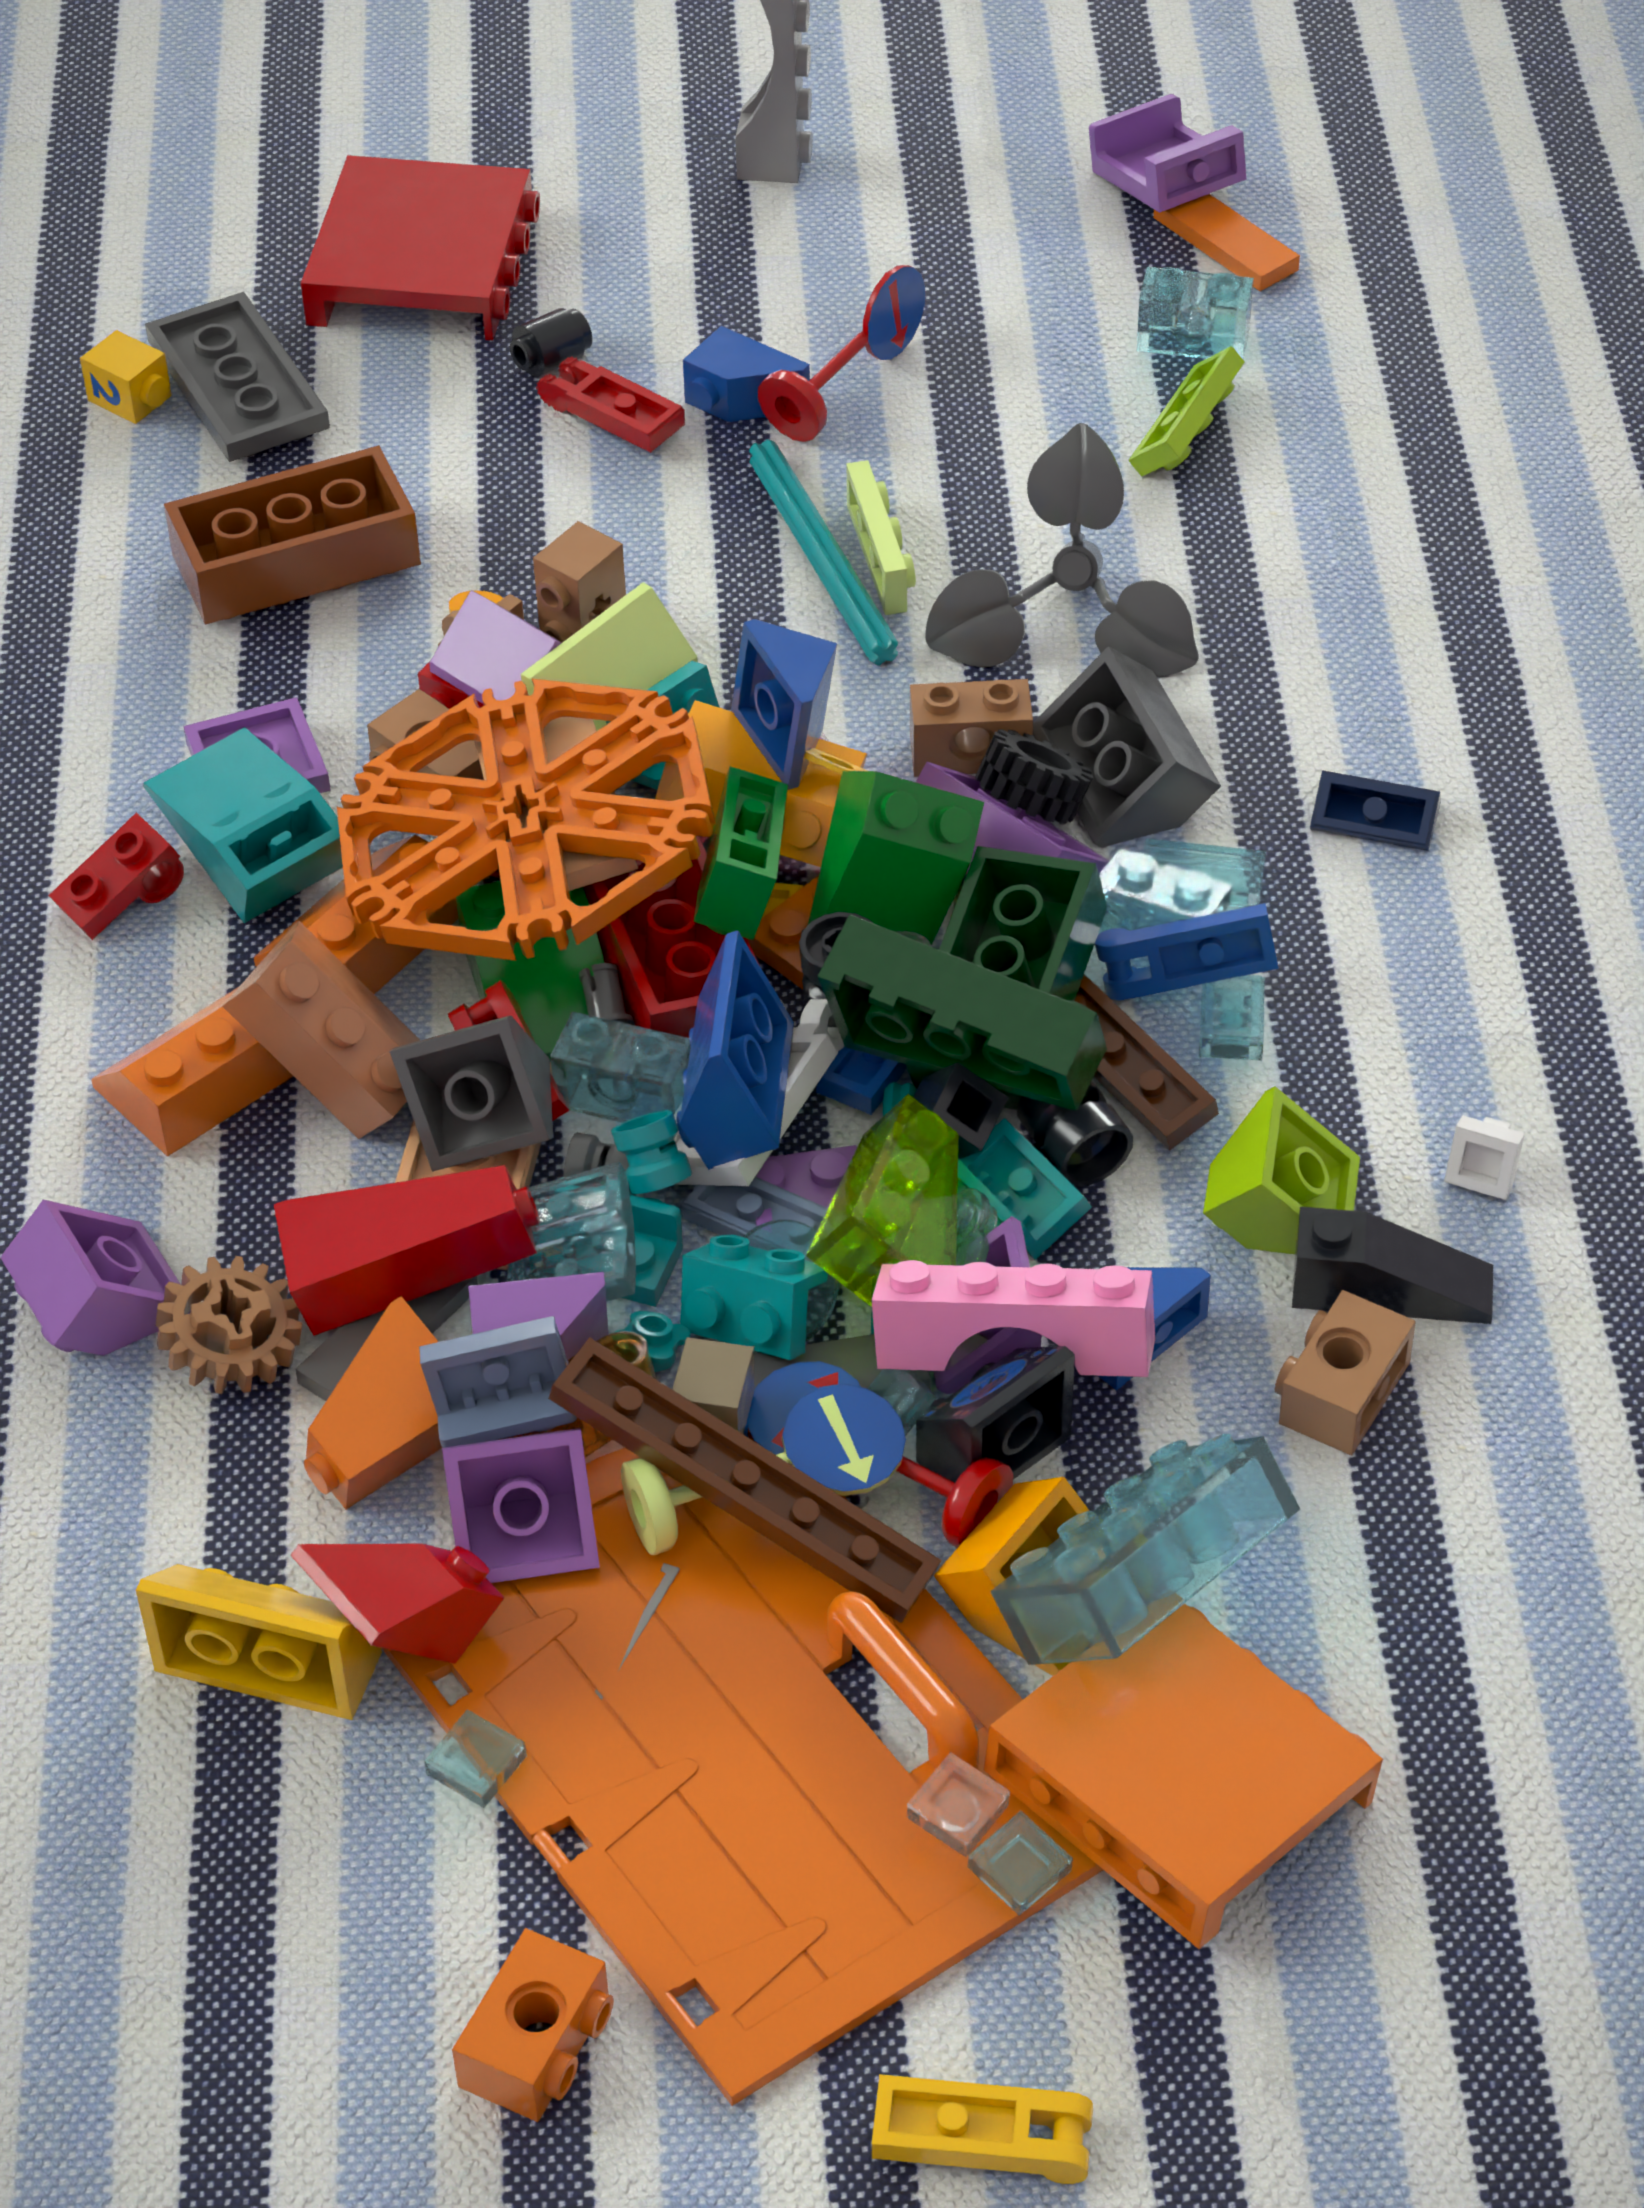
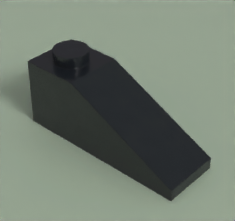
[1292,1207,1493,1324]

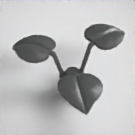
[925,423,1199,677]

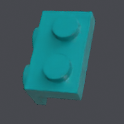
[937,1118,1092,1260]
[680,1235,828,1360]

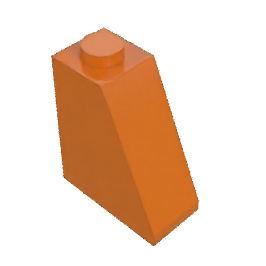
[304,1296,442,1510]

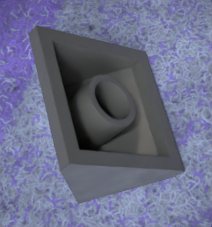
[389,1015,553,1172]

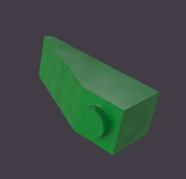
[694,766,788,940]

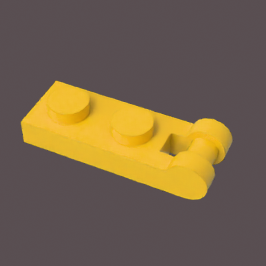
[872,2074,1093,2184]

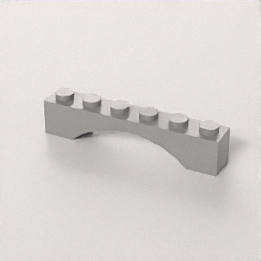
[735,0,813,183]

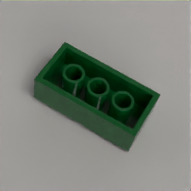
[906,846,1108,1110]

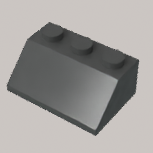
[1033,646,1221,847]

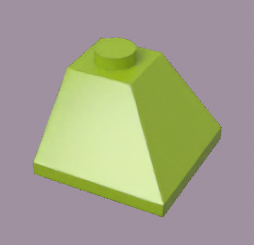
[1203,1086,1360,1255]

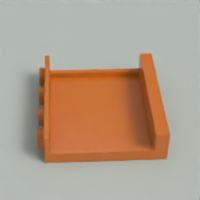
[983,1589,1383,1949]

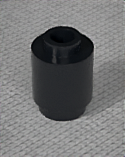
[510,308,592,377]

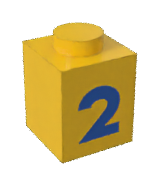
[80,330,172,424]

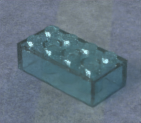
[990,1434,1300,1665]

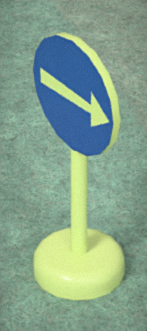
[621,1384,906,1555]

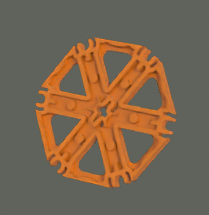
[337,679,716,961]

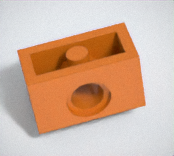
[452,1928,614,2122]

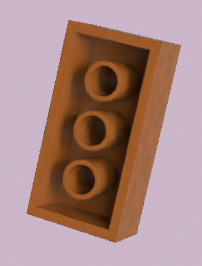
[164,445,421,625]

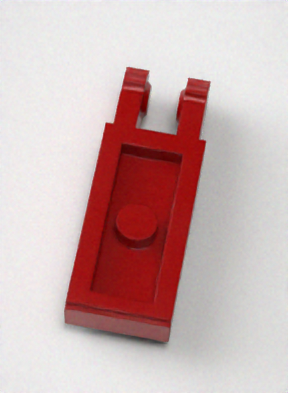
[536,356,685,453]

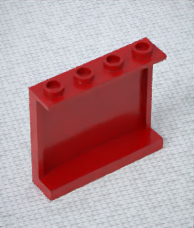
[301,155,540,341]

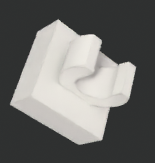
[1444,1115,1525,1200]

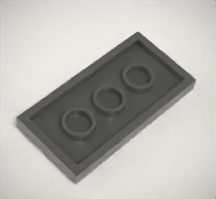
[145,292,330,462]

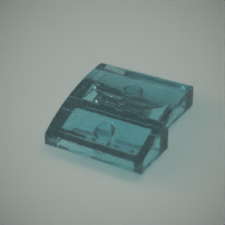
[507,1162,636,1302]

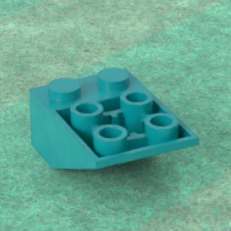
[143,727,343,923]

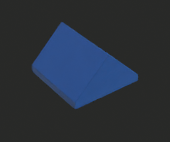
[731,619,837,790]

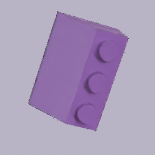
[916,762,1117,884]

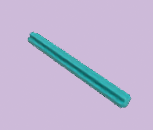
[749,439,898,665]

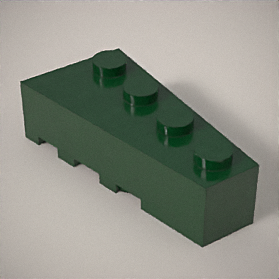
[818,914,1107,1111]

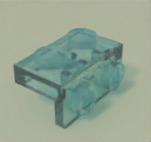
[1098,848,1232,934]

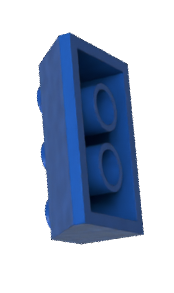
[676,930,794,1170]

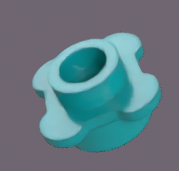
[612,1311,691,1372]

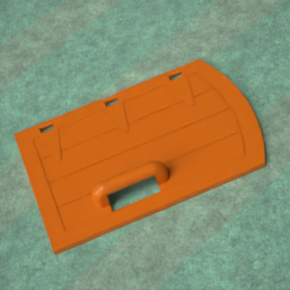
[382,1430,1103,2106]

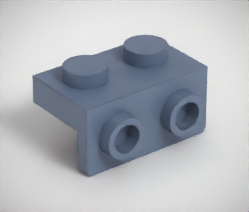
[419,1316,577,1448]

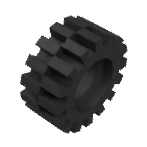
[975,729,1093,824]

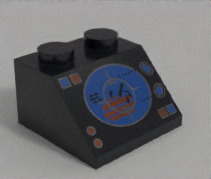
[916,1346,1075,1482]

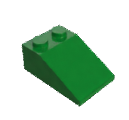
[808,771,984,946]
[456,881,625,1061]

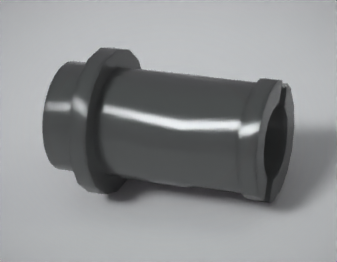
[579,963,635,1047]

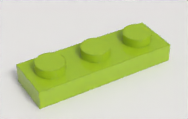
[1128,346,1245,477]

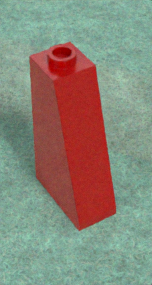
[274,1165,541,1336]

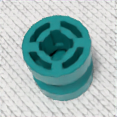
[611,1110,693,1194]

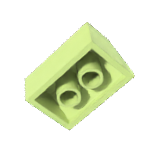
[521,582,698,731]

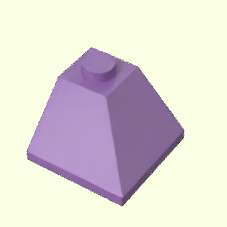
[468,1272,609,1363]

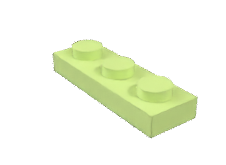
[846,460,916,615]

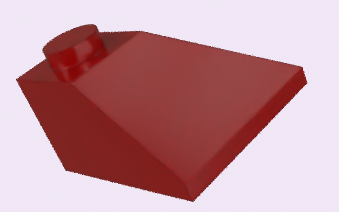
[290,1543,504,1664]

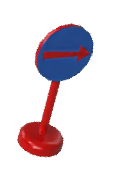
[758,265,925,442]
[746,1361,1013,1548]

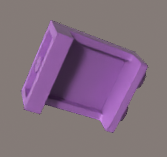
[1089,94,1247,213]

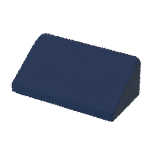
[1310,770,1441,851]

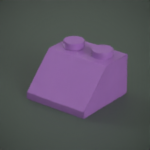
[0,1199,191,1356]

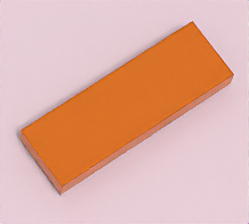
[1153,194,1300,292]

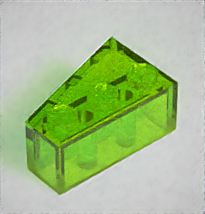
[806,1094,958,1307]

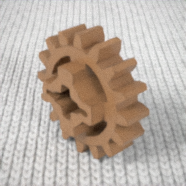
[155,1256,302,1394]

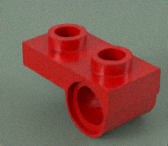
[48,812,184,940]

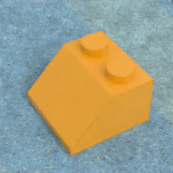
[933,1477,1143,1676]

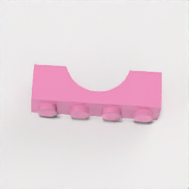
[872,1260,1155,1377]

